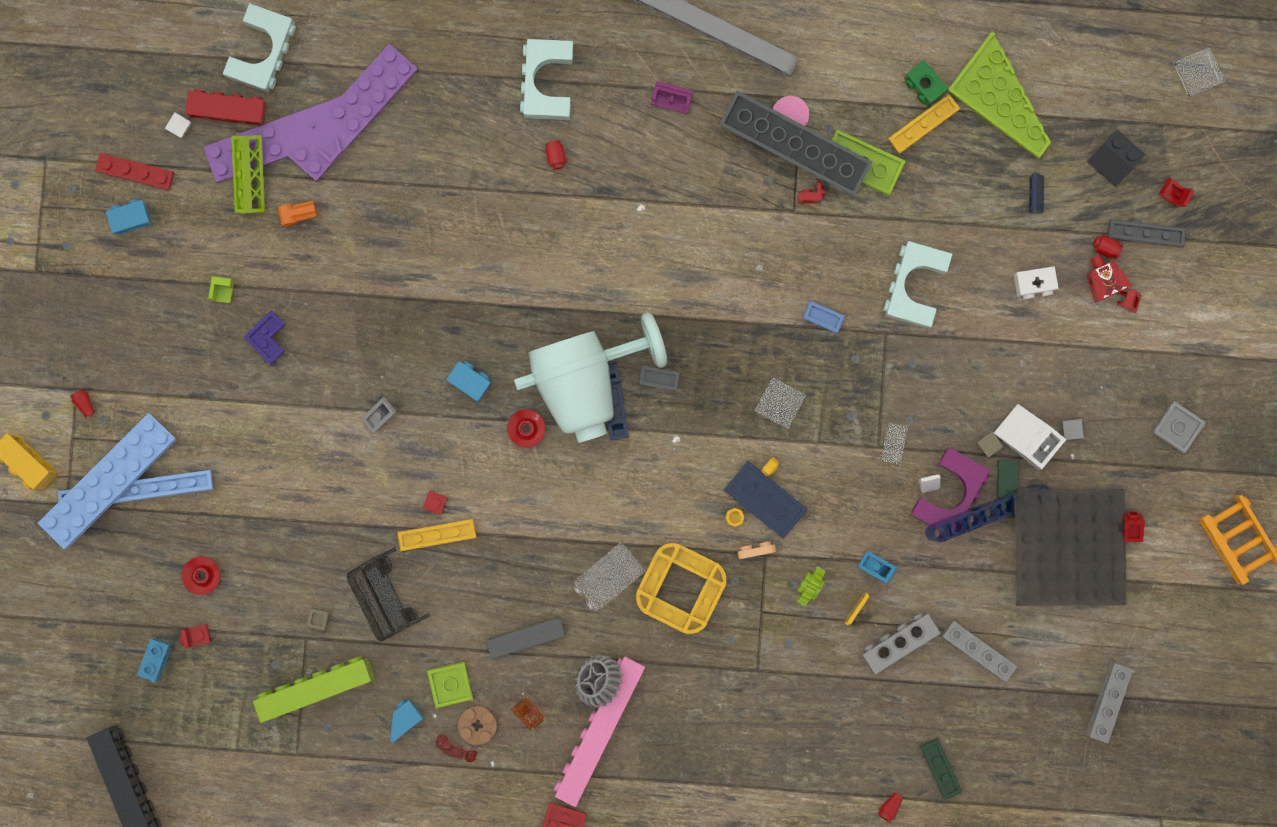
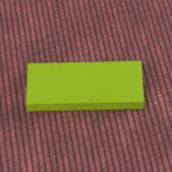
[832,129,906,196]

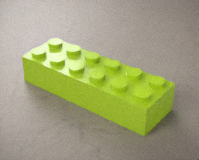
[253,656,376,723]

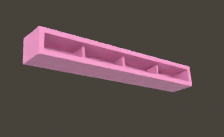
[554,656,645,807]

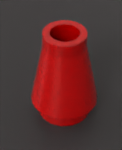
[70,388,95,418]
[877,792,903,823]

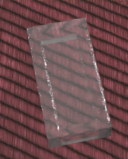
[881,423,908,465]

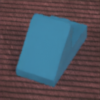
[858,551,898,584]

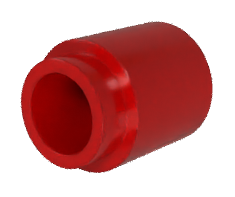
[545,140,567,170]
[1092,234,1123,259]

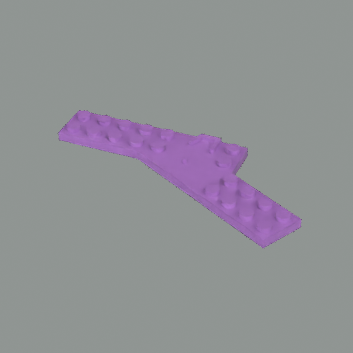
[203,44,418,184]

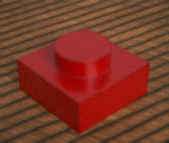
[423,490,448,515]

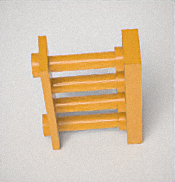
[1198,495,1277,585]

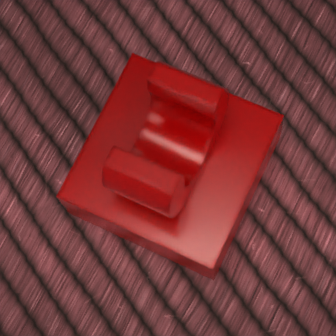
[1117,289,1142,313]

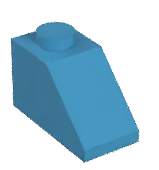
[390,699,424,743]

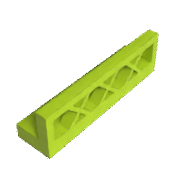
[231,135,265,213]

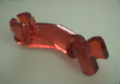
[436,735,478,762]

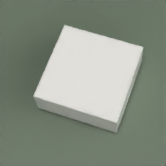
[165,112,192,139]

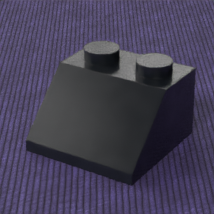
[1087,130,1146,187]

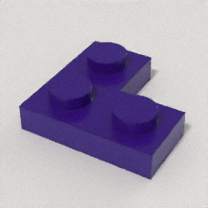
[244,311,285,365]

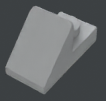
[361,397,397,433]

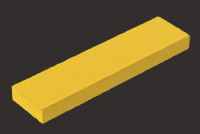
[888,94,960,154]
[397,519,477,551]

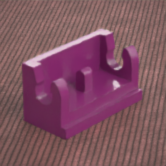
[651,81,693,114]

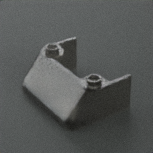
[347,547,430,641]

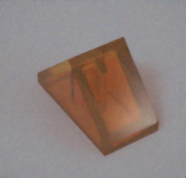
[511,695,545,731]

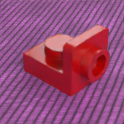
[797,181,825,204]
[1122,511,1145,542]
[179,624,211,649]

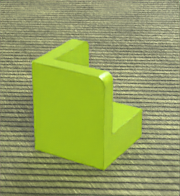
[208,276,235,303]

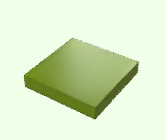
[427,662,474,708]

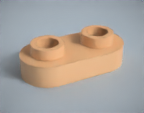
[737,541,776,559]

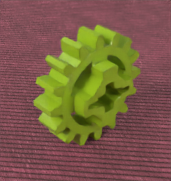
[796,566,825,606]

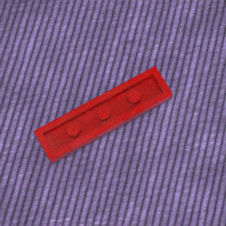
[95,153,175,191]

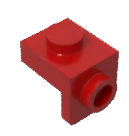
[1158,178,1194,207]

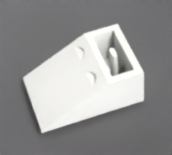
[994,404,1066,470]

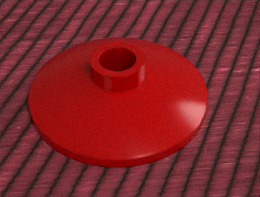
[507,409,545,448]
[182,556,221,595]

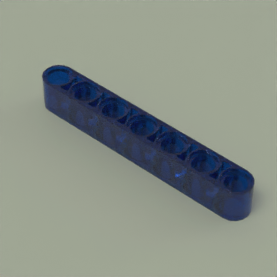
[925,484,1051,542]

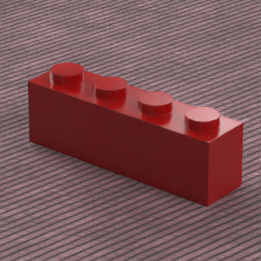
[185,89,267,126]

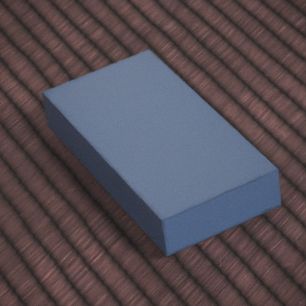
[802,301,845,334]

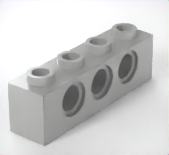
[861,612,940,674]
[940,620,1017,682]
[1085,662,1133,743]

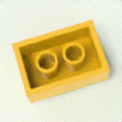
[0,433,60,490]

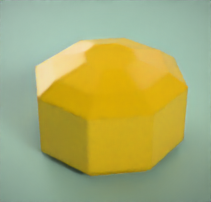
[761,457,779,476]
[725,508,744,527]

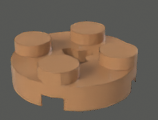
[458,706,497,745]

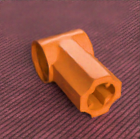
[277,201,318,227]

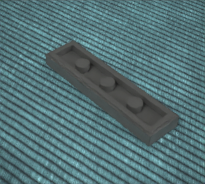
[1107,219,1186,248]
[486,617,566,659]

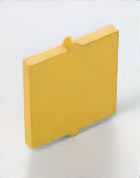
[845,592,869,625]

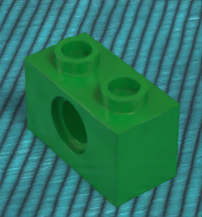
[904,60,948,107]

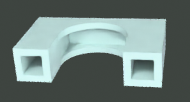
[223,3,296,93]
[520,39,573,120]
[883,241,952,329]

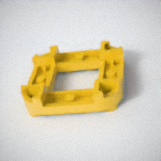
[636,543,727,634]

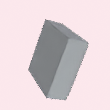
[1061,419,1084,440]

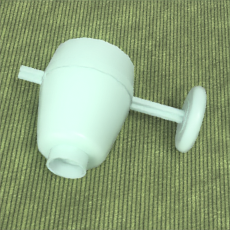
[514,312,667,443]

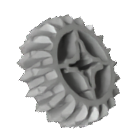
[574,654,623,708]

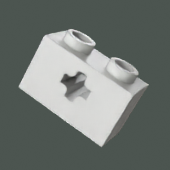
[1014,266,1059,299]

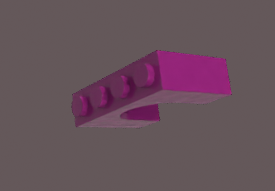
[910,447,990,537]

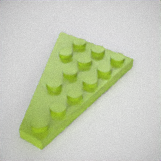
[947,32,1051,159]

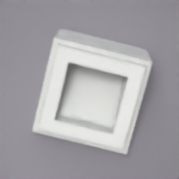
[919,474,940,493]

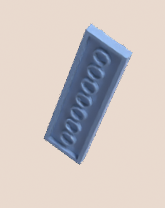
[38,413,177,550]

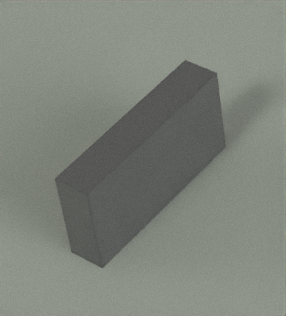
[639,366,680,391]

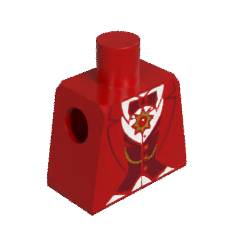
[1087,254,1132,303]

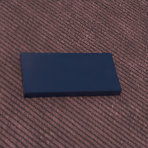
[724,461,807,539]

